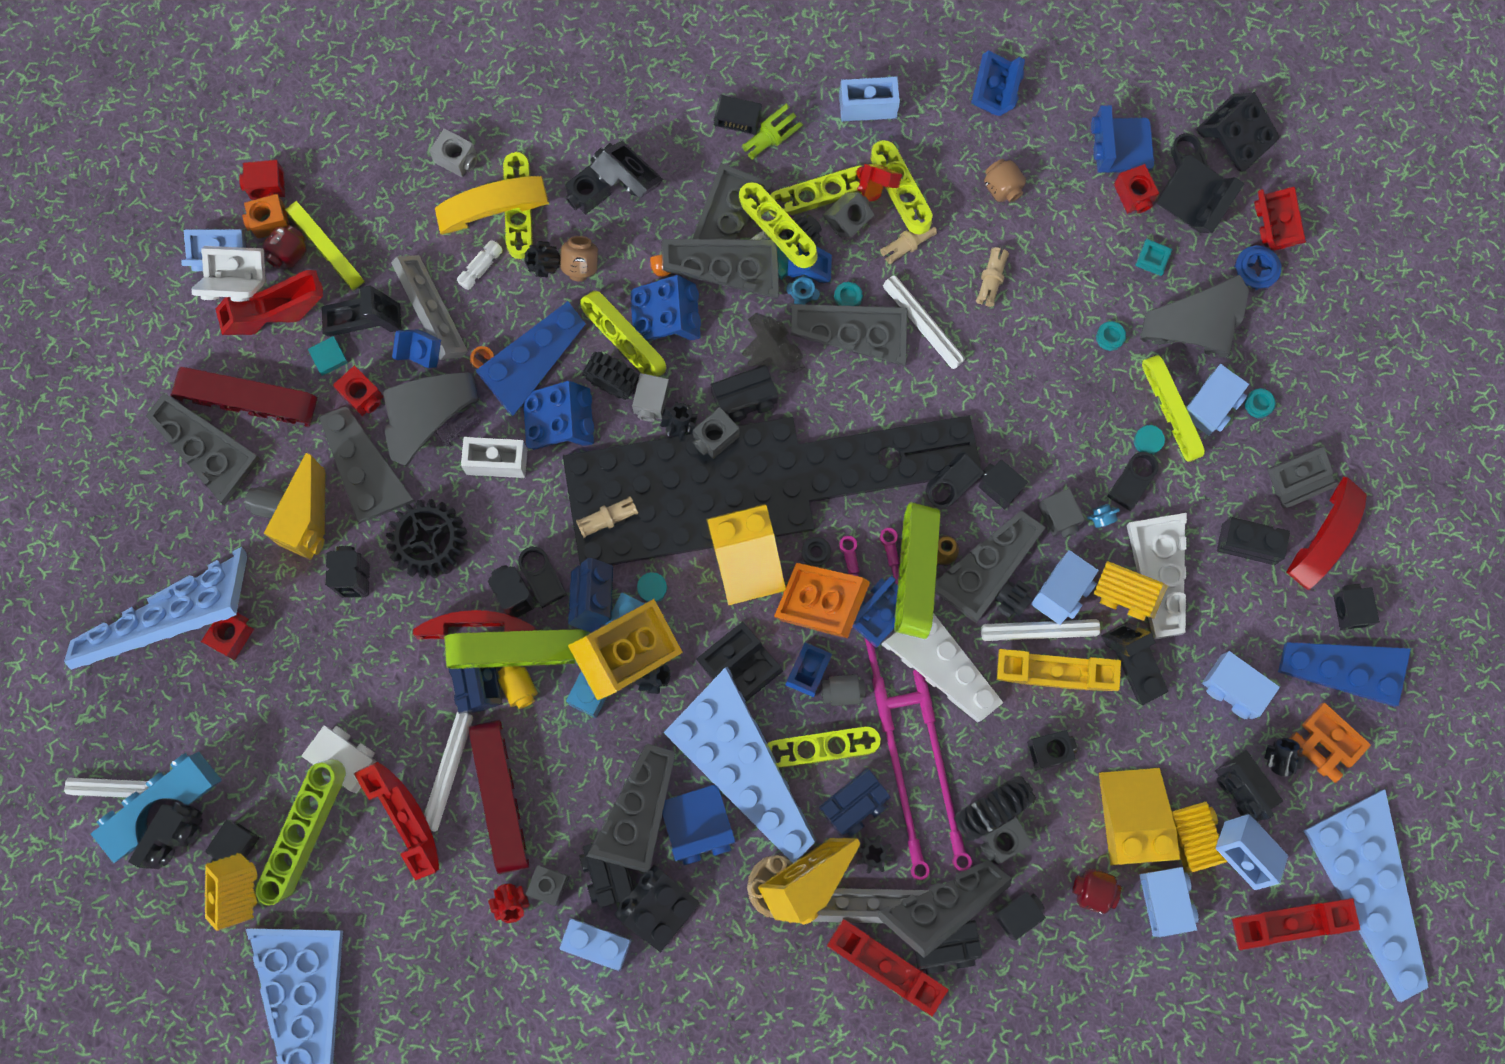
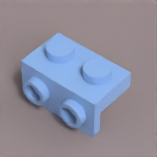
[181,229,246,271]

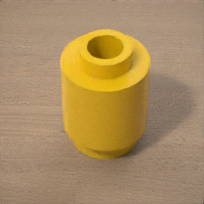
[497,666,538,709]

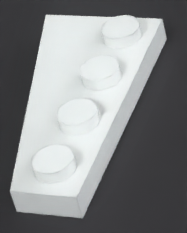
[1126,513,1187,639]
[881,613,1003,722]

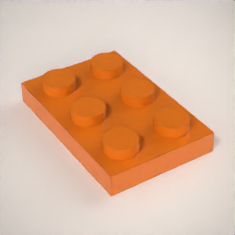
[774,563,870,639]

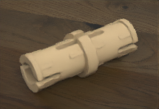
[880,223,937,264]
[976,247,1009,307]
[576,496,638,538]

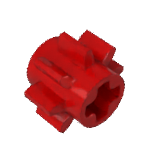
[488,883,530,923]

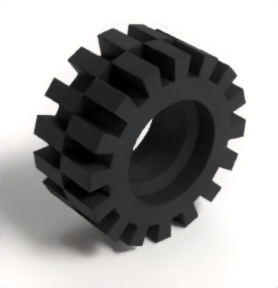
[582,352,639,400]

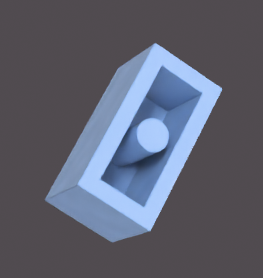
[839,77,900,122]
[1186,364,1249,436]
[1031,550,1099,625]
[1202,651,1280,719]
[1216,814,1288,890]
[1139,867,1199,937]
[559,918,632,971]

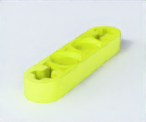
[871,140,933,234]
[503,152,533,259]
[769,166,862,217]
[739,182,818,268]
[285,201,365,291]
[580,290,667,377]
[1142,355,1204,462]
[768,727,880,769]

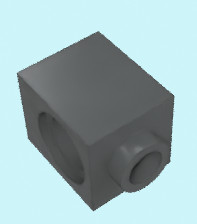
[823,192,875,237]
[693,407,740,459]
[1038,488,1085,538]
[980,817,1032,864]
[526,865,570,906]

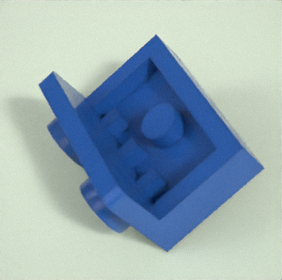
[971,50,1025,116]
[852,576,898,648]

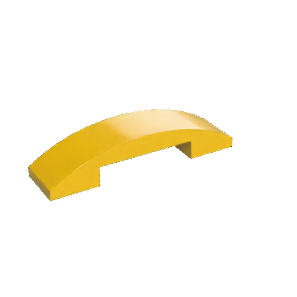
[435,176,549,235]
[997,649,1121,691]

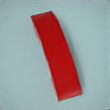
[1286,477,1367,590]
[413,610,537,639]
[353,762,439,880]
[1232,898,1361,950]
[826,919,949,1017]

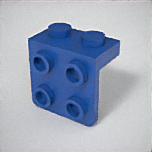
[1091,105,1154,173]
[630,275,701,342]
[523,381,594,450]
[662,785,736,866]

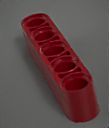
[171,367,318,427]
[469,719,529,875]

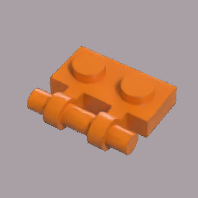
[1289,702,1371,783]

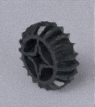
[386,499,468,579]
[954,776,1036,841]

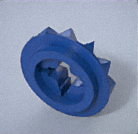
[1234,245,1281,290]

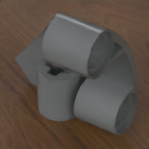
[1140,275,1249,358]
[383,372,479,466]

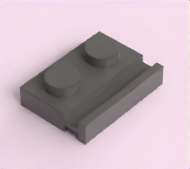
[1267,447,1338,508]

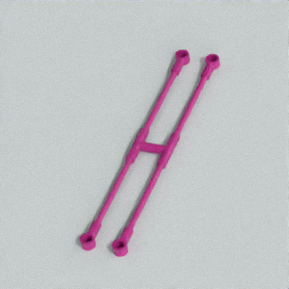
[839,528,972,880]

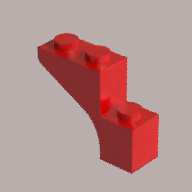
[215,270,323,335]

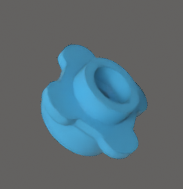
[786,275,820,305]
[1087,504,1120,528]

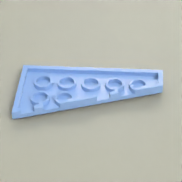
[64,547,247,670]
[664,667,817,863]
[1303,789,1428,1002]
[246,928,343,1064]

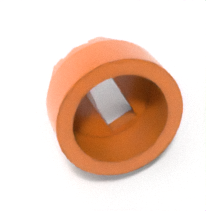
[650,255,671,277]
[470,346,494,369]

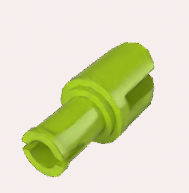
[742,103,803,160]

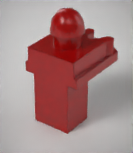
[856,164,902,202]

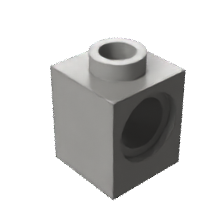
[429,128,477,178]
[632,373,670,422]

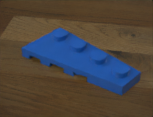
[476,301,586,417]
[1278,642,1411,707]

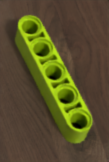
[894,502,940,639]
[444,629,590,669]
[256,759,346,905]

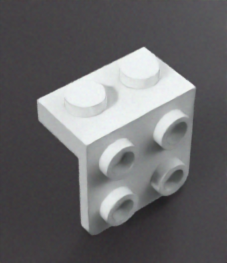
[191,246,266,302]

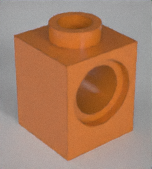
[242,194,289,239]

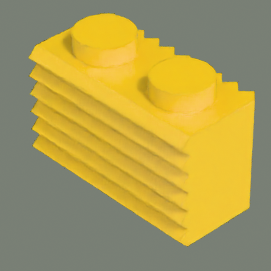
[1094,561,1168,621]
[1172,801,1227,873]
[205,853,257,931]

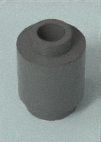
[245,486,285,519]
[821,674,866,706]

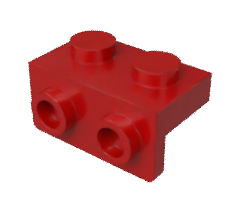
[1254,186,1306,250]

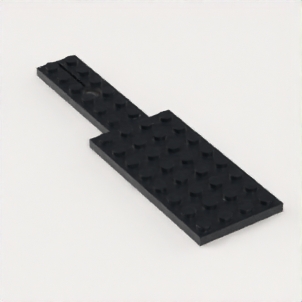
[563,415,981,566]

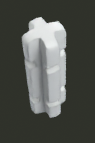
[457,240,503,290]

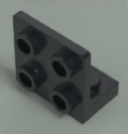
[1196,92,1280,172]
[1156,155,1245,233]
[1215,750,1283,821]

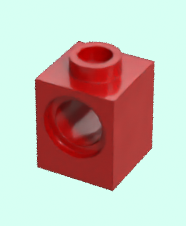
[239,160,285,200]
[1113,164,1159,214]
[333,365,383,416]
[201,613,254,660]

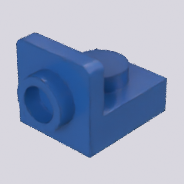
[787,246,832,283]
[392,329,441,368]

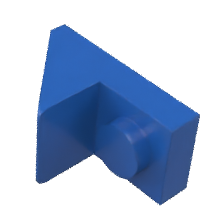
[785,642,832,698]

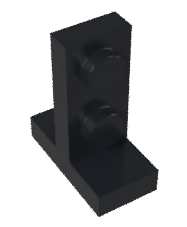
[321,285,402,337]
[1101,622,1169,705]

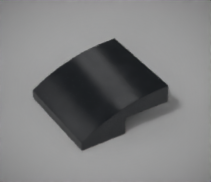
[696,621,783,701]

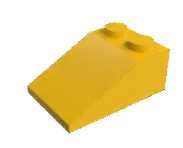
[264,453,325,560]
[707,504,786,605]
[568,599,683,700]
[1099,768,1180,865]
[758,838,860,925]

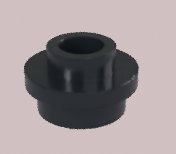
[802,537,831,567]

